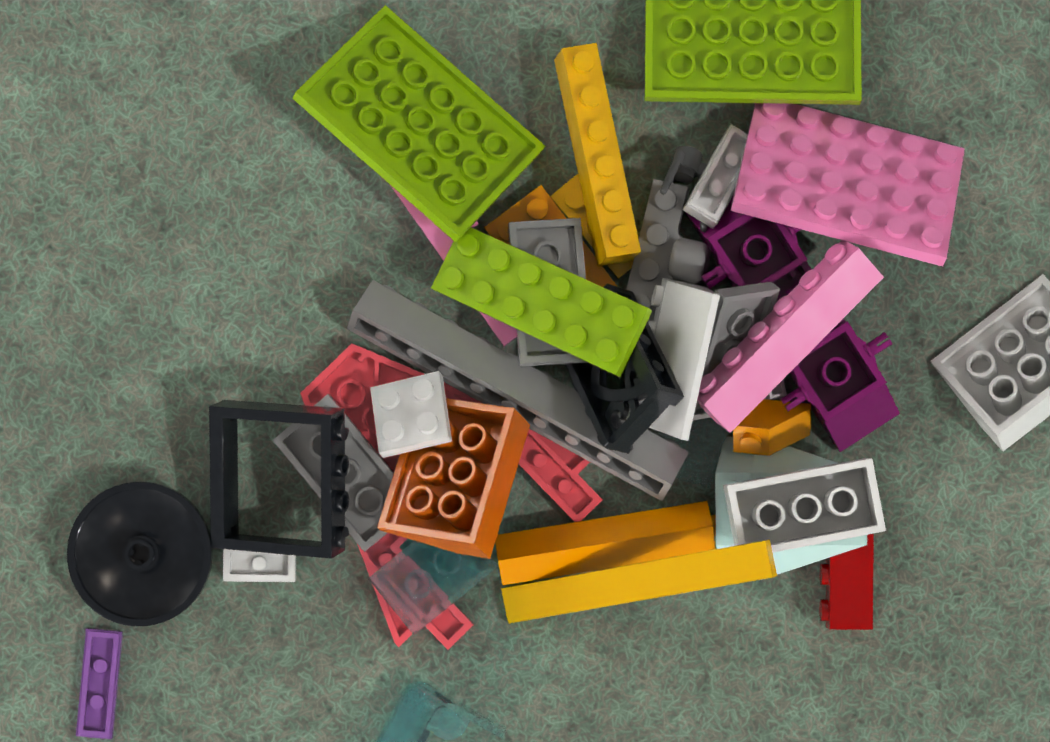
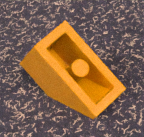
[733,399,811,456]

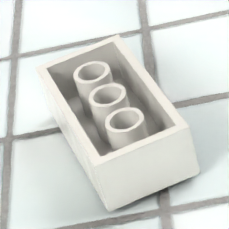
[723,458,886,552]

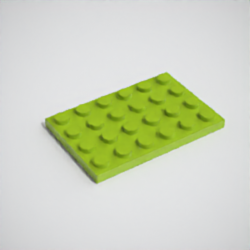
[644,0,862,105]
[292,5,546,242]

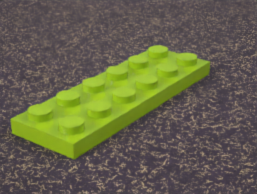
[431,227,652,377]

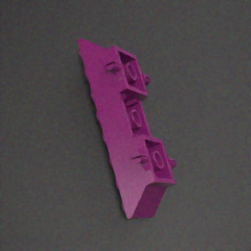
[684,194,900,452]

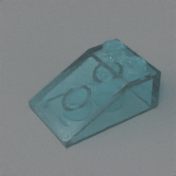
[368,541,498,635]

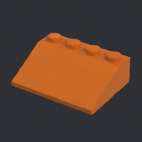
[377,398,530,559]

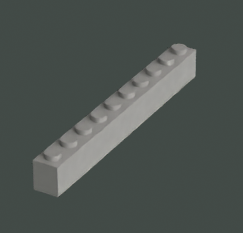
[347,280,689,501]

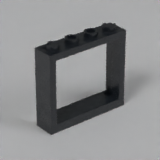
[209,400,349,559]

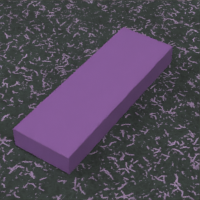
[76,628,123,739]

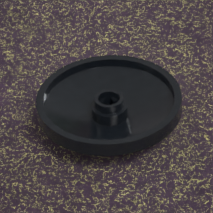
[67,482,213,626]

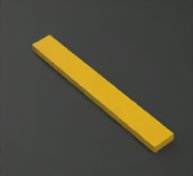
[501,539,777,624]

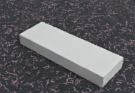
[683,124,748,229]

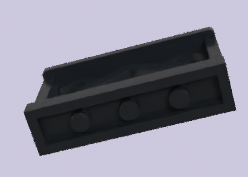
[564,284,684,454]

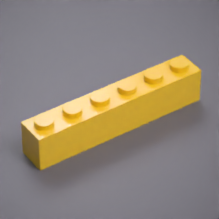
[554,43,641,266]

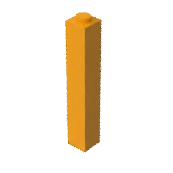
[495,501,716,585]

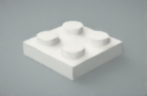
[370,371,452,458]

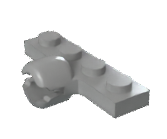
[627,179,710,321]

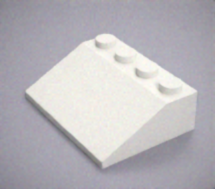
[931,274,1050,451]
[629,278,720,441]

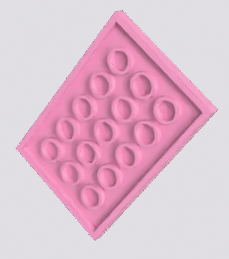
[730,103,965,267]

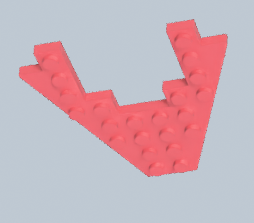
[300,343,603,650]

